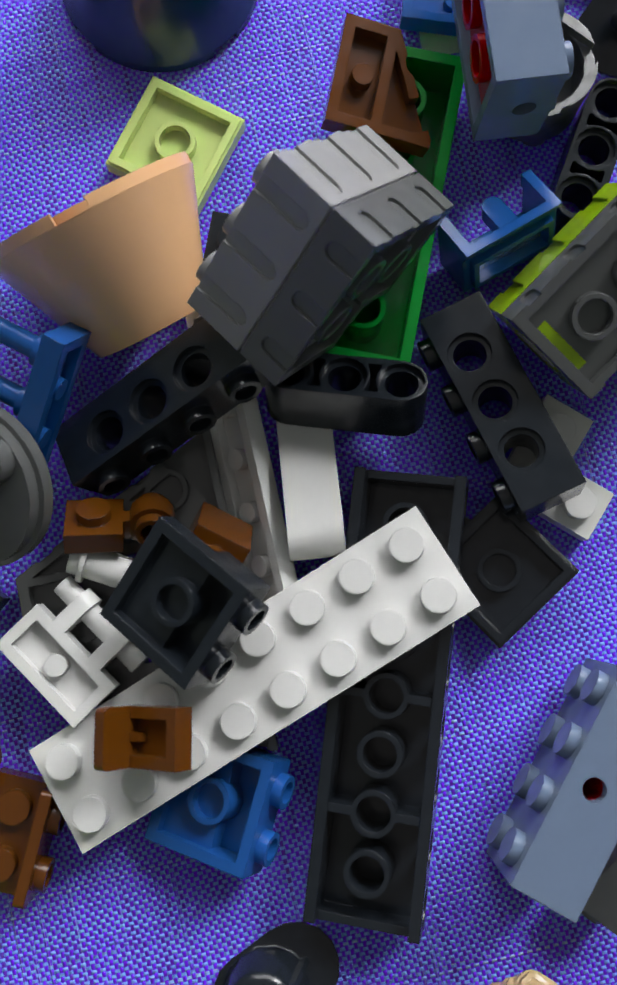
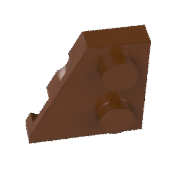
[321,13,431,158]

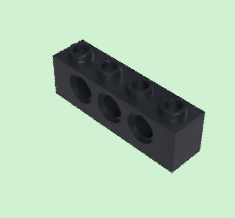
[417,291,586,523]
[56,318,270,496]

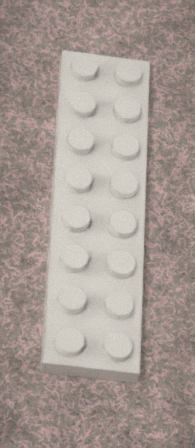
[29,506,480,854]

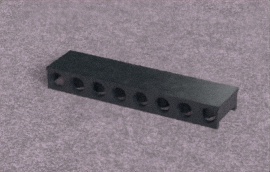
[303,467,469,944]

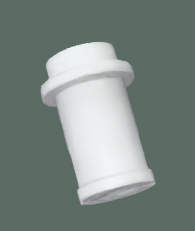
[66,552,134,588]

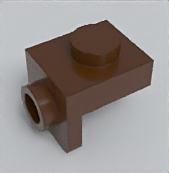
[94,704,192,773]

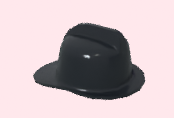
[214,922,339,985]

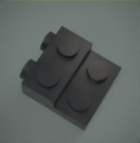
[100,516,271,690]

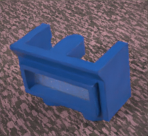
[437,169,562,293]

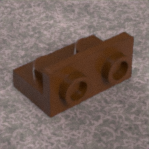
[0,767,66,910]

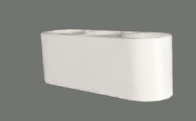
[276,421,346,562]

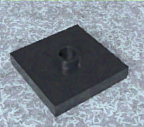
[460,498,579,649]

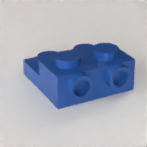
[144,747,295,880]

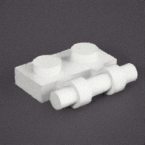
[0,576,148,728]

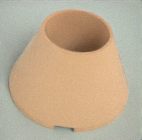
[0,151,203,358]

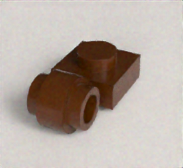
[63,492,175,554]

